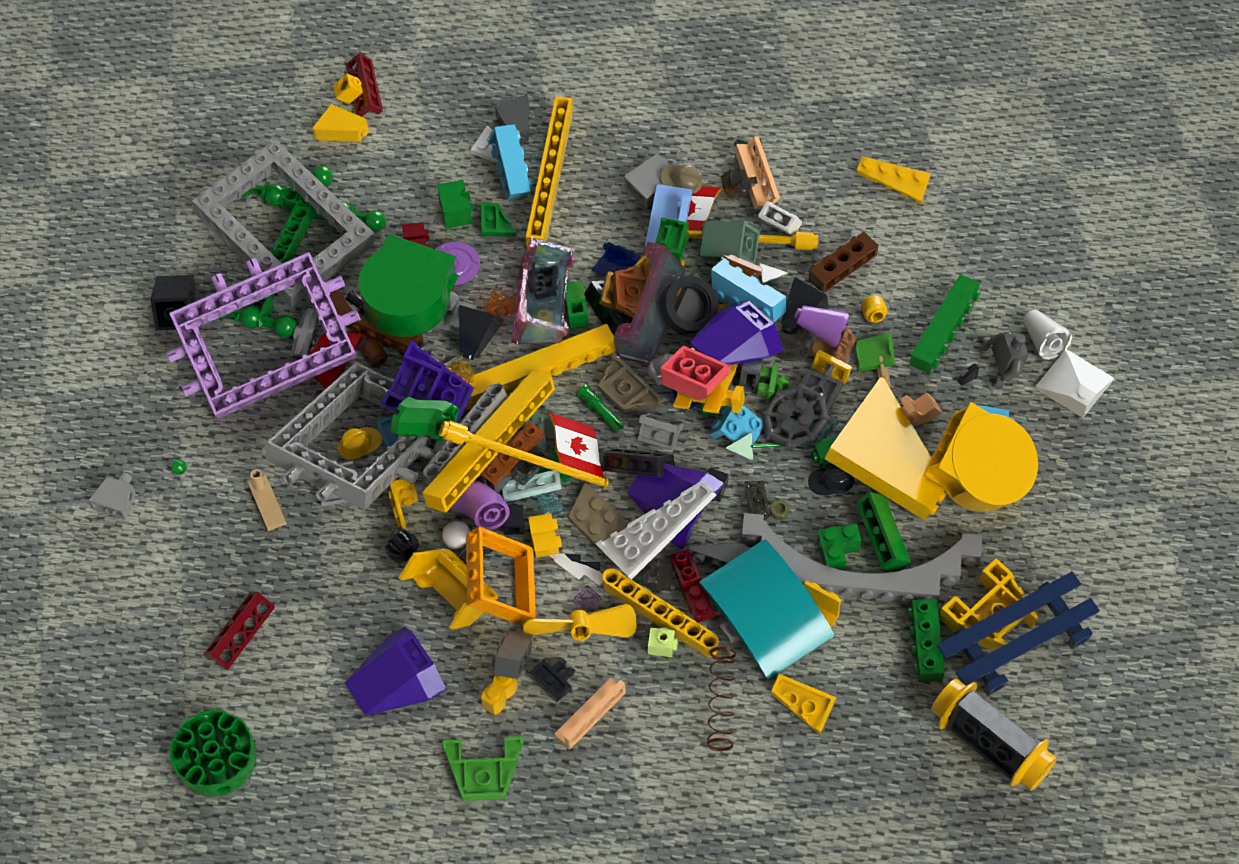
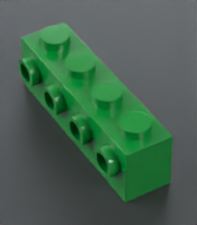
[856,492,911,572]
[908,599,945,682]

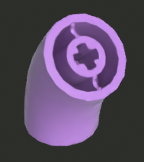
[450,480,510,530]

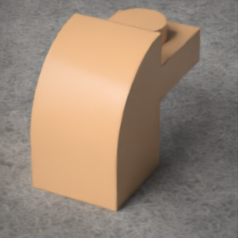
[901,393,942,426]

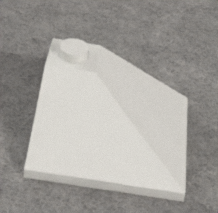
[1035,349,1114,418]

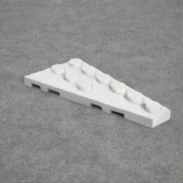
[595,481,716,580]

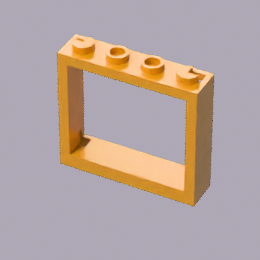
[466,526,536,626]

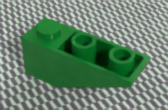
[564,280,589,329]

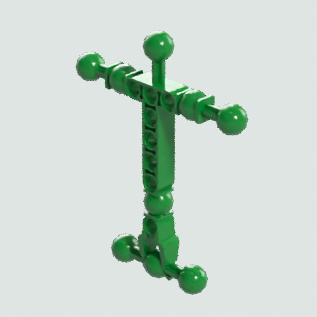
[217,166,386,338]

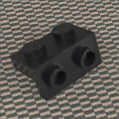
[528,261,559,300]

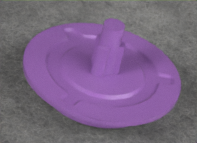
[435,242,480,286]

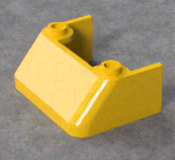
[398,548,498,630]

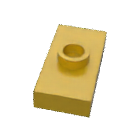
[811,350,852,385]

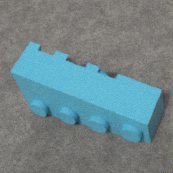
[487,124,532,200]
[711,258,786,323]

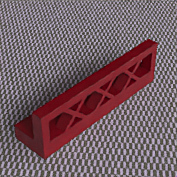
[345,53,383,117]
[203,592,275,670]

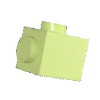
[648,627,678,657]

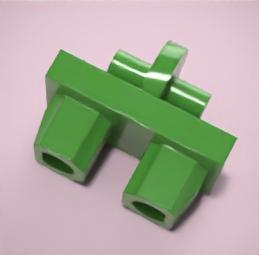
[757,363,789,402]

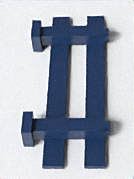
[937,571,1100,697]

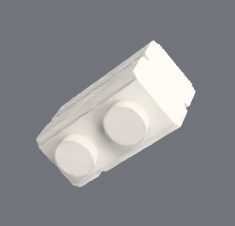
[758,201,802,236]

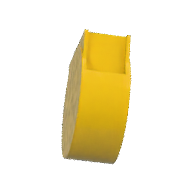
[924,402,1038,512]

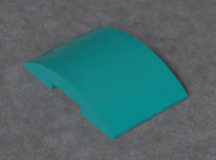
[699,539,835,680]

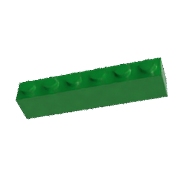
[909,274,981,374]

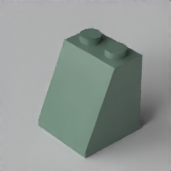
[700,221,760,264]

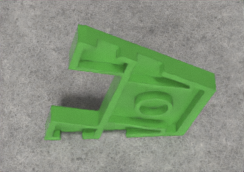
[442,736,524,801]

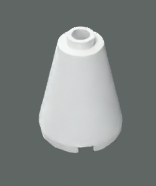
[1024,310,1072,359]

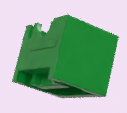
[437,180,473,229]
[653,217,689,268]

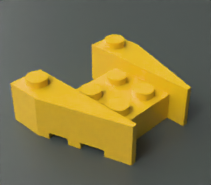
[939,558,1038,651]

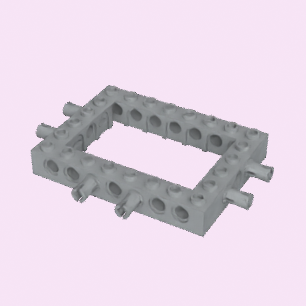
[266,362,438,510]

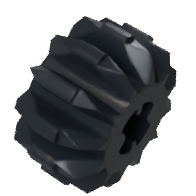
[385,529,420,564]

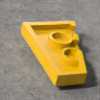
[771,674,836,735]

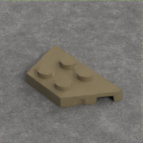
[598,354,664,413]
[569,482,628,546]

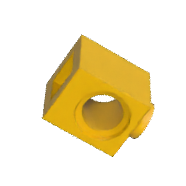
[333,74,363,104]

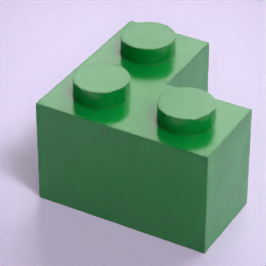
[817,523,861,571]

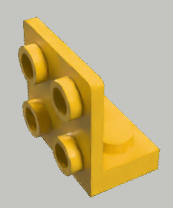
[388,479,418,530]
[803,581,841,628]

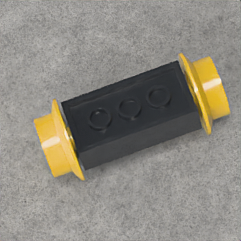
[931,678,1057,791]

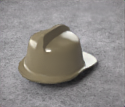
[660,164,702,194]

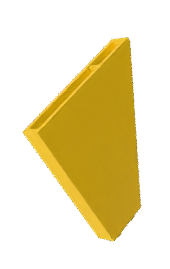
[825,377,947,520]

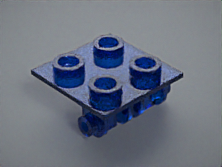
[591,242,641,276]

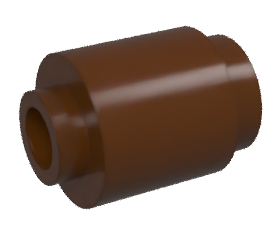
[362,339,388,366]

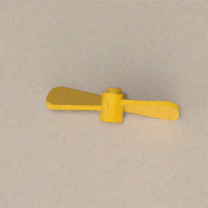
[523,604,636,641]

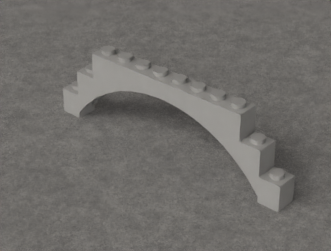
[742,513,982,603]

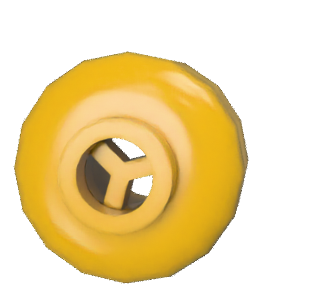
[861,295,888,323]

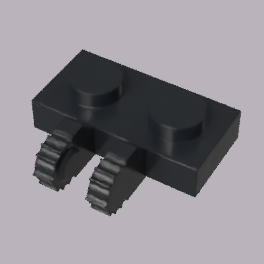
[529,658,576,702]

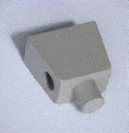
[89,472,135,520]

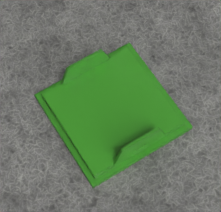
[855,333,896,372]

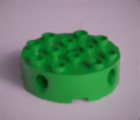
[170,709,257,797]

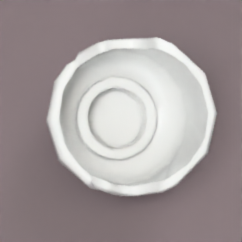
[442,521,471,550]

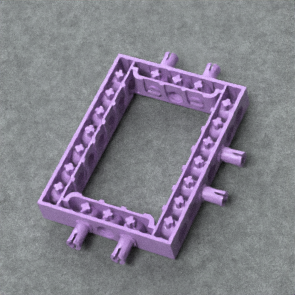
[166,252,361,419]

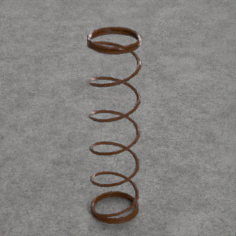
[707,646,736,751]

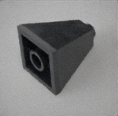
[781,277,829,335]
[458,305,504,360]

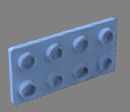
[645,184,692,249]

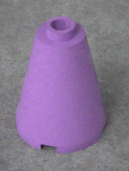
[794,305,849,347]

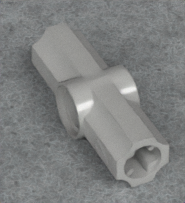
[290,308,319,361]

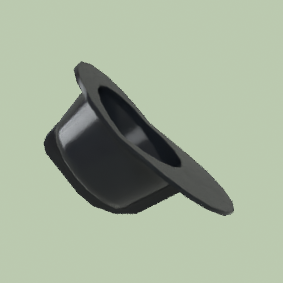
[808,464,854,495]

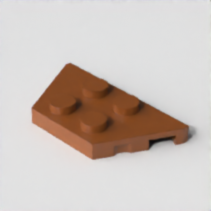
[612,263,653,327]

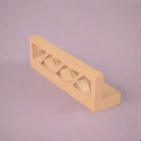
[733,137,780,210]
[554,678,626,750]

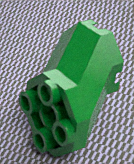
[391,396,460,442]

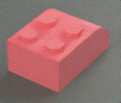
[660,345,730,400]

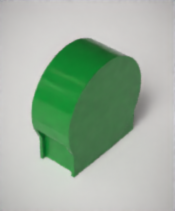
[359,234,459,337]

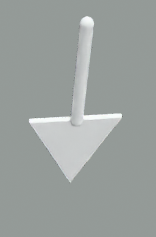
[755,263,788,283]

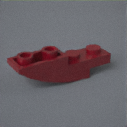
[669,550,715,623]

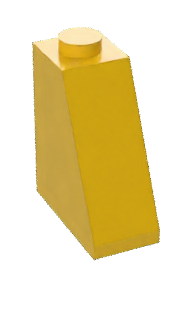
[312,104,369,142]

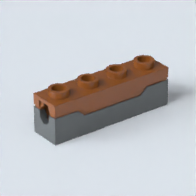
[480,421,546,493]

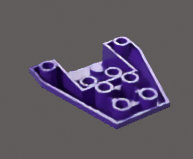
[689,301,783,365]
[627,463,724,549]
[345,627,446,716]

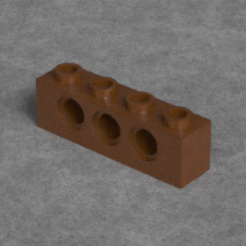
[808,232,879,293]

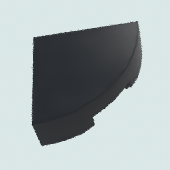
[958,363,979,386]

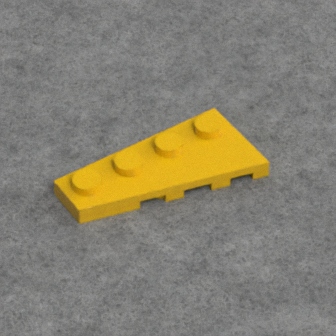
[856,156,931,205]

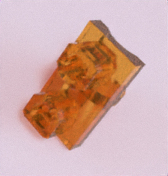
[482,290,517,318]

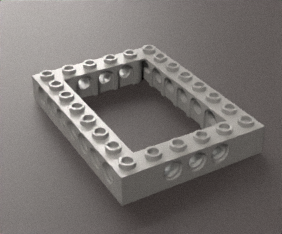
[192,139,374,308]

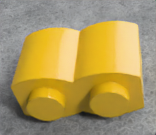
[528,513,562,558]
[481,675,518,715]

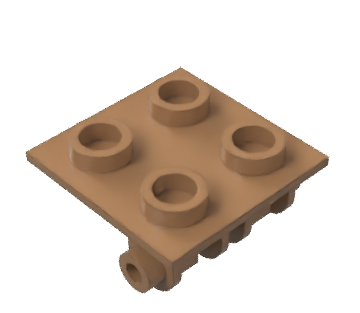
[809,328,857,363]

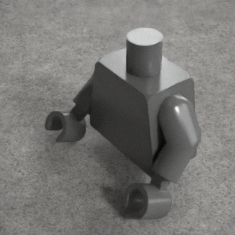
[976,332,1028,389]

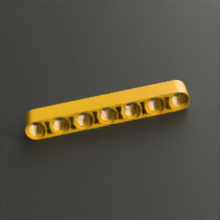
[602,568,718,657]

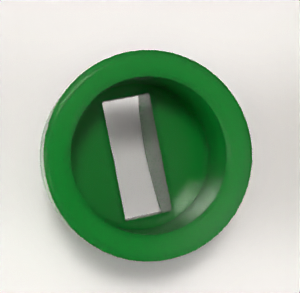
[172,458,187,475]

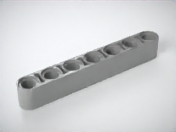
[423,383,508,485]

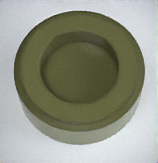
[770,500,789,520]

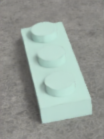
[502,470,562,502]

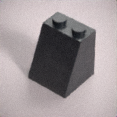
[150,275,196,331]

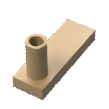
[248,469,286,531]

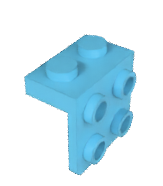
[709,405,764,444]

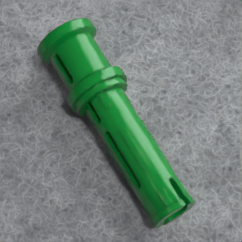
[576,384,624,433]

